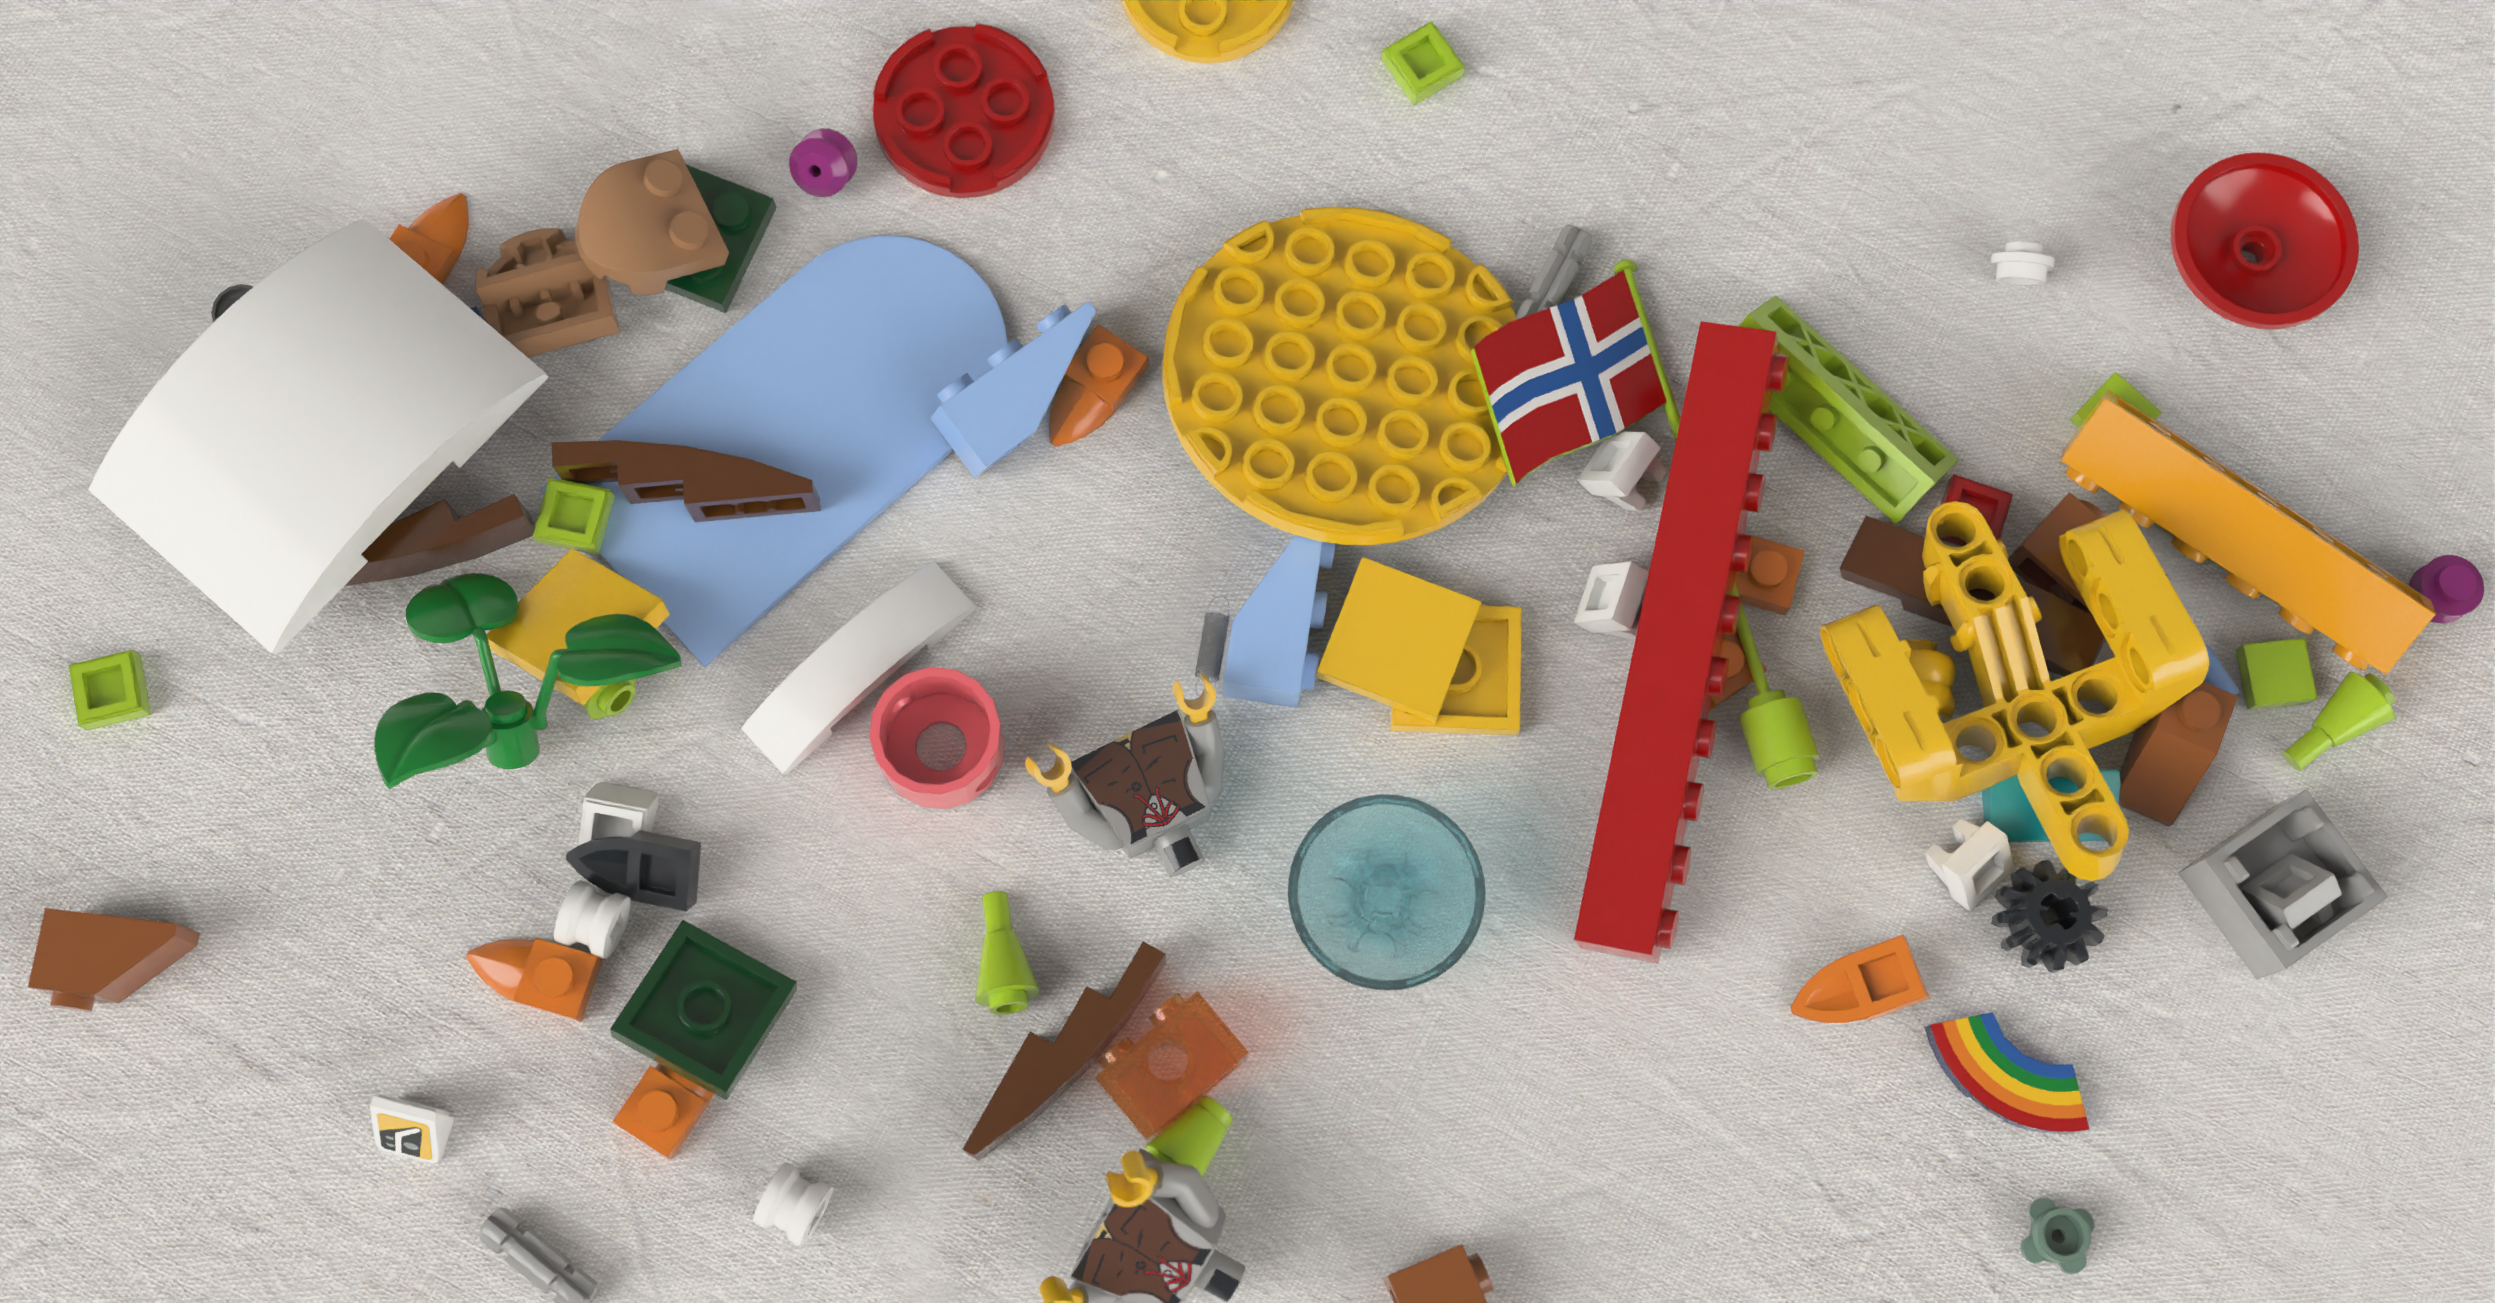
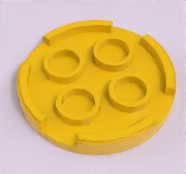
[1121,0,1294,63]

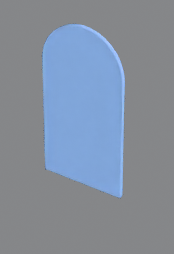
[540,236,1008,667]

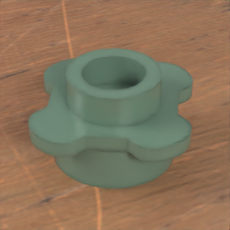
[2020,1198,2094,1274]

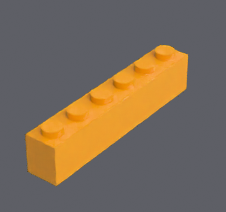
[2060,389,2436,675]

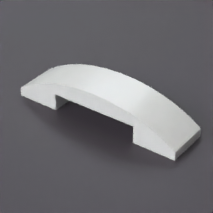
[741,561,976,776]

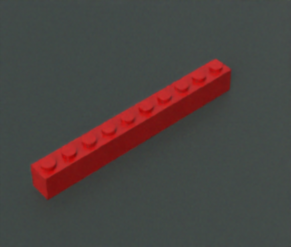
[1574,321,1789,964]

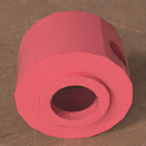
[869,667,1005,810]

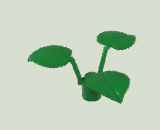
[374,573,682,789]

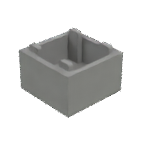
[2178,789,2388,979]

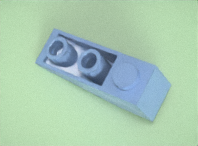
[930,301,1096,479]
[1222,535,1335,708]

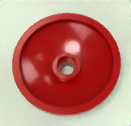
[2171,152,2359,330]

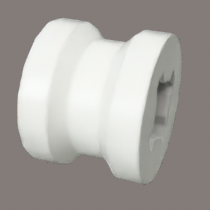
[554,880,631,959]
[753,1162,834,1247]

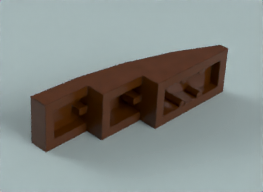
[551,440,821,522]
[345,494,535,586]
[1839,516,2106,677]
[962,941,1166,1161]

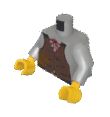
[1025,673,1225,877]
[1038,1148,1246,1303]

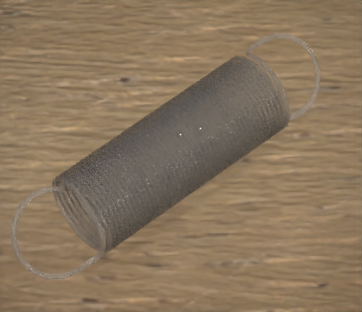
[1195,596,1230,696]

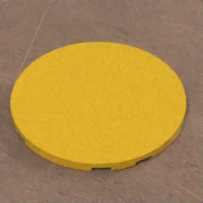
[1162,207,1516,545]

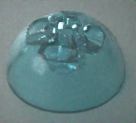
[1288,794,1486,991]

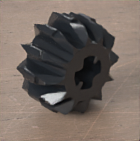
[1991,860,2109,973]

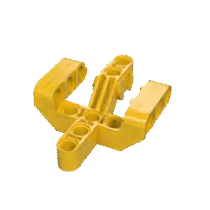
[1820,501,2209,881]

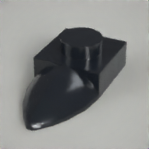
[566,830,701,912]

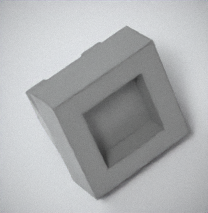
[2240,853,2342,941]

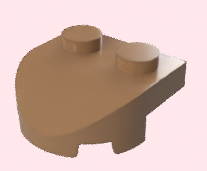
[575,149,729,295]
[475,228,620,358]

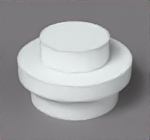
[1991,242,2055,286]

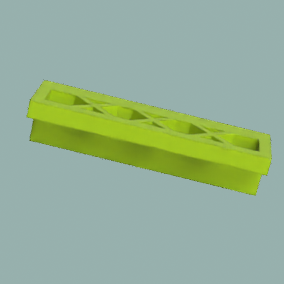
[1739,295,1959,525]

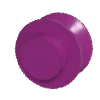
[789,128,858,197]
[2409,555,2484,624]

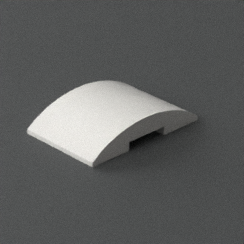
[88,218,548,656]

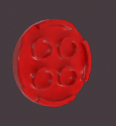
[873,23,1055,198]

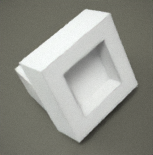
[1577,432,1667,511]
[1574,561,1649,639]
[1925,818,2015,911]

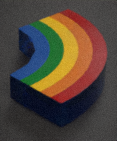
[1924,1012,2090,1134]

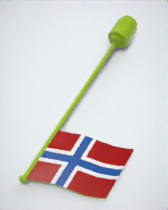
[1471,259,1820,790]

